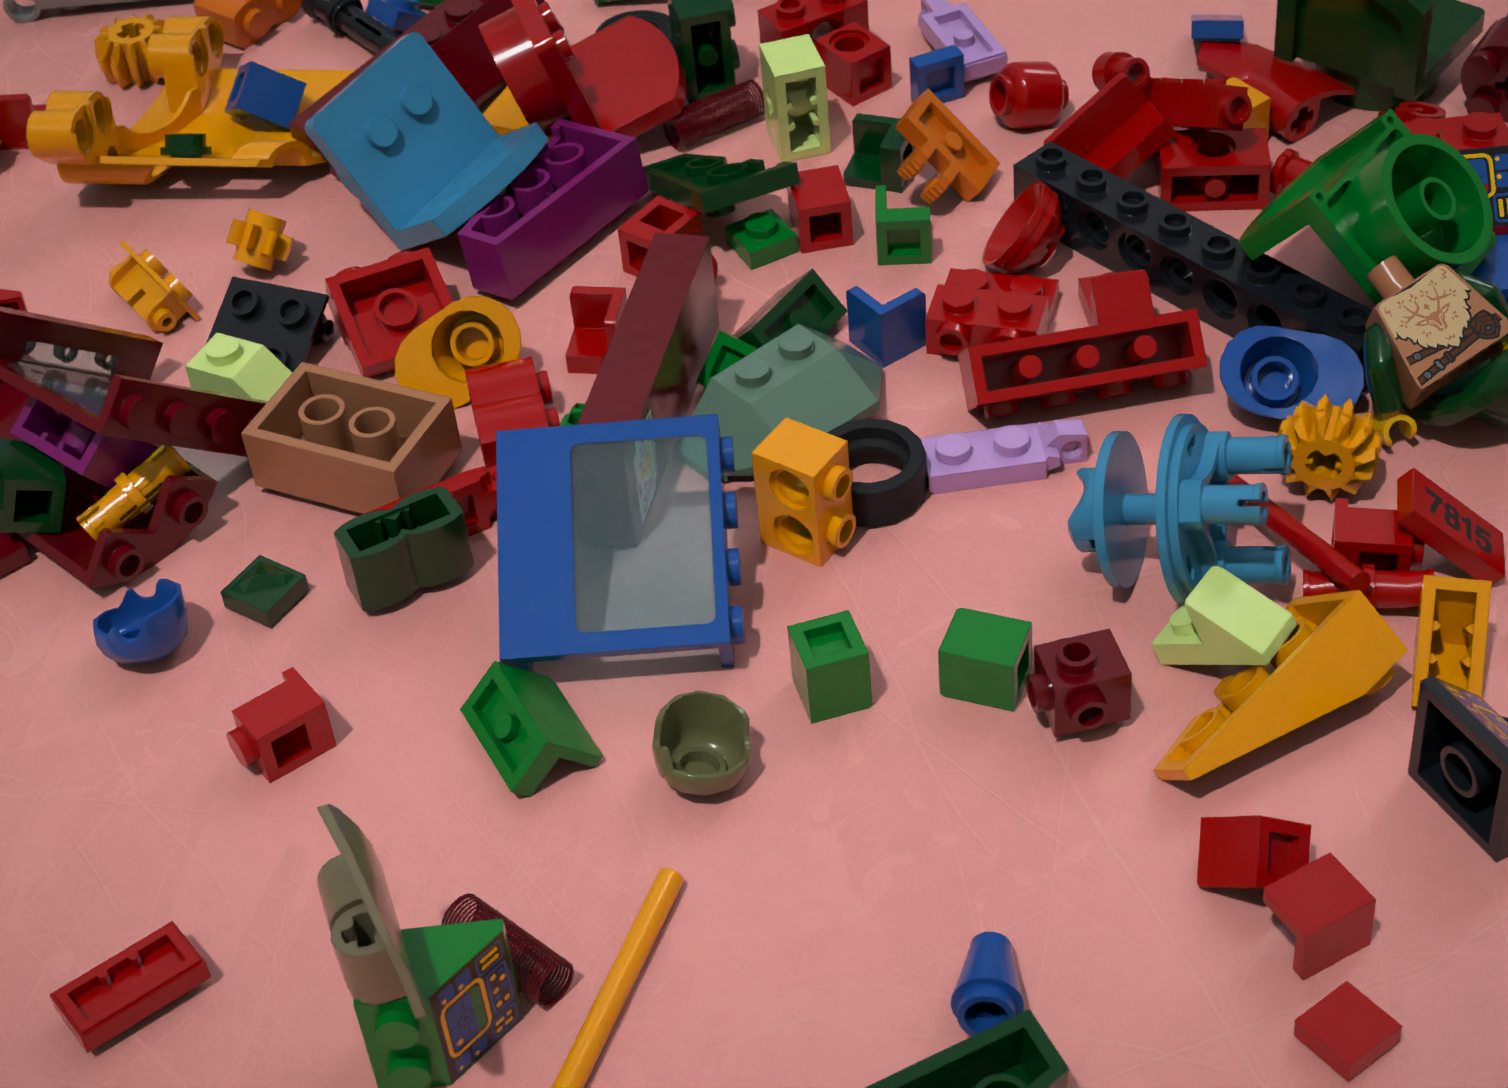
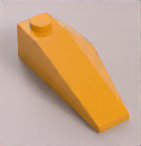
[1153,590,1408,781]

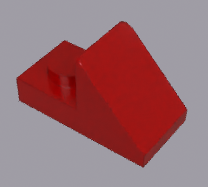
[1078,269,1154,326]

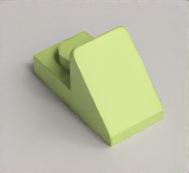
[1151,566,1297,665]

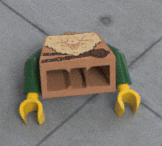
[1362,255,1508,447]

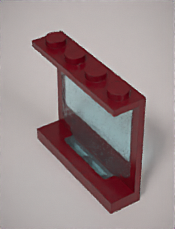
[0,306,268,457]

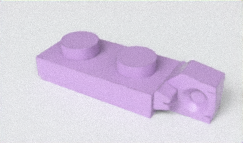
[918,0,1008,82]
[920,419,1088,494]

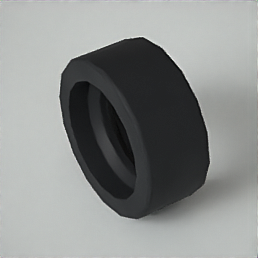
[827,419,927,527]

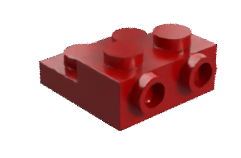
[325,247,453,378]
[925,268,1059,357]

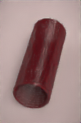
[662,79,765,149]
[441,893,574,1007]

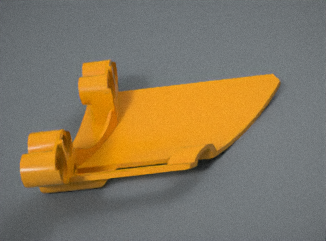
[27,16,355,185]

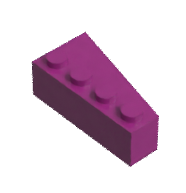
[458,118,649,300]

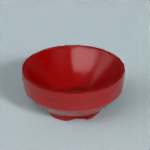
[982,181,1065,274]

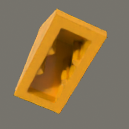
[1411,575,1492,707]

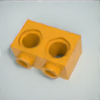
[751,417,856,567]

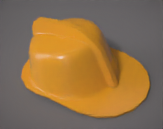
[395,296,522,409]

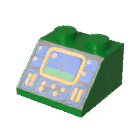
[353,919,523,1088]

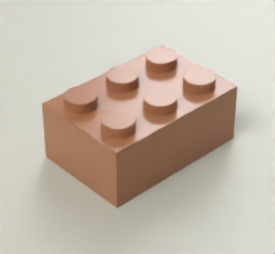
[241,362,462,514]

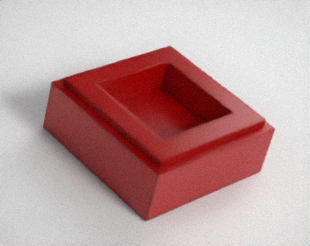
[1293,981,1402,1082]

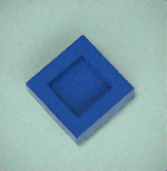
[365,0,427,32]
[909,45,965,103]

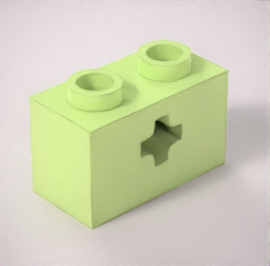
[759,34,831,162]

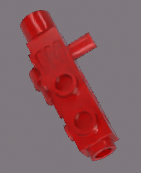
[1092,52,1252,158]

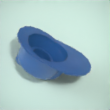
[1220,326,1364,420]

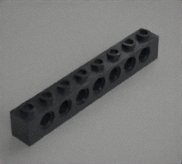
[1013,141,1372,401]

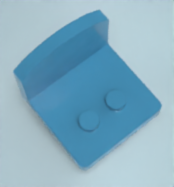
[305,32,549,251]

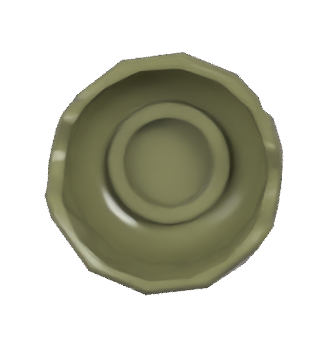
[652,691,753,796]

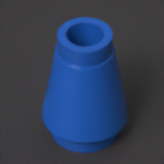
[951,932,1024,1036]

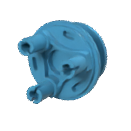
[1067,414,1292,604]

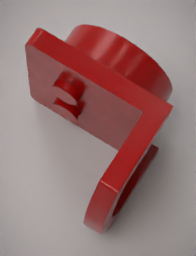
[478,0,686,137]

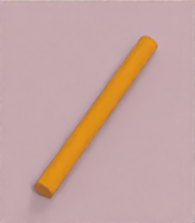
[551,868,684,1088]

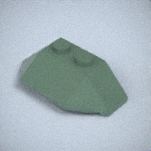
[673,324,882,483]

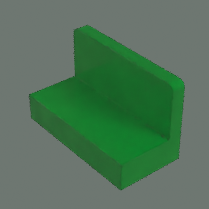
[460,661,603,797]

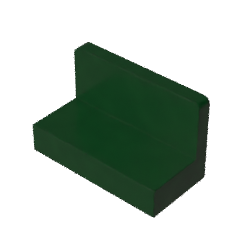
[733,269,847,348]

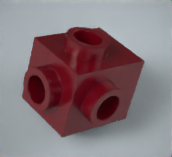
[1026,628,1132,737]

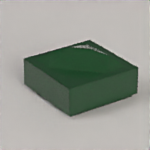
[220,555,310,627]

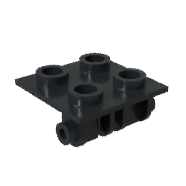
[206,276,334,373]

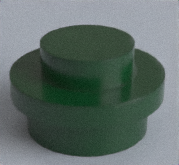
[160,133,212,158]

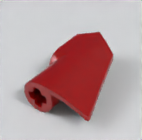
[1197,41,1356,142]

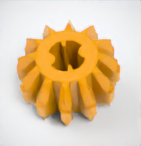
[94,14,165,88]
[1277,393,1382,501]

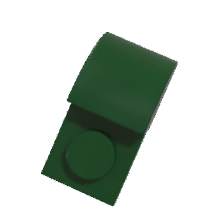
[0,438,67,533]

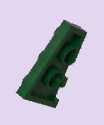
[643,154,801,217]

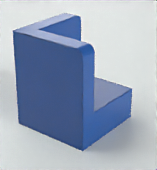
[224,61,307,129]
[846,286,926,368]

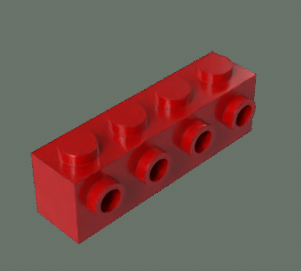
[958,308,1208,419]

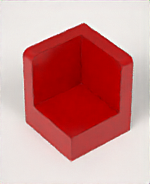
[565,286,627,374]
[1197,815,1311,891]
[1263,852,1376,980]

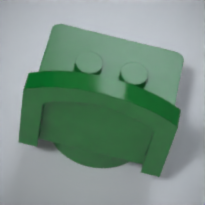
[1238,108,1497,305]

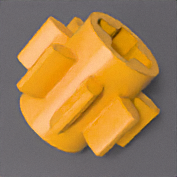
[226,209,294,272]

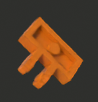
[895,89,1000,204]

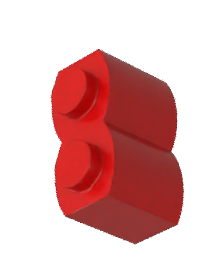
[465,356,560,468]

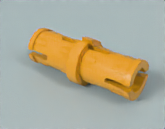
[76,445,192,541]

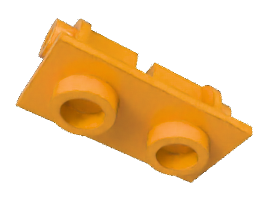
[109,240,202,332]

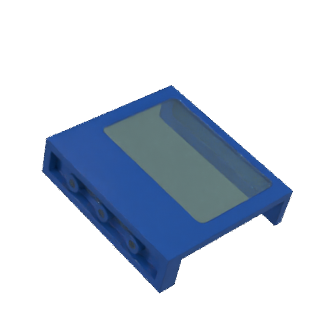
[496,414,745,672]

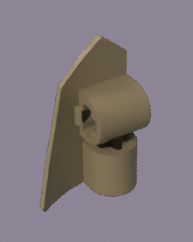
[317,804,427,1020]

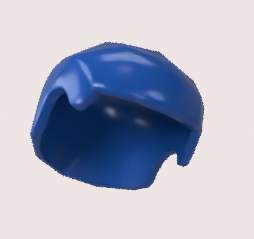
[93,579,188,665]

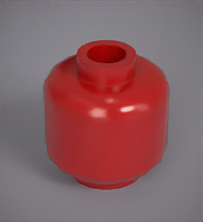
[989,61,1069,128]

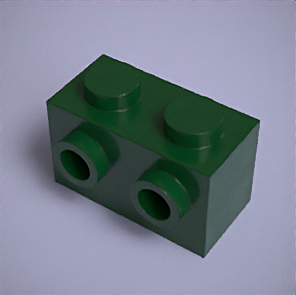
[667,0,740,104]

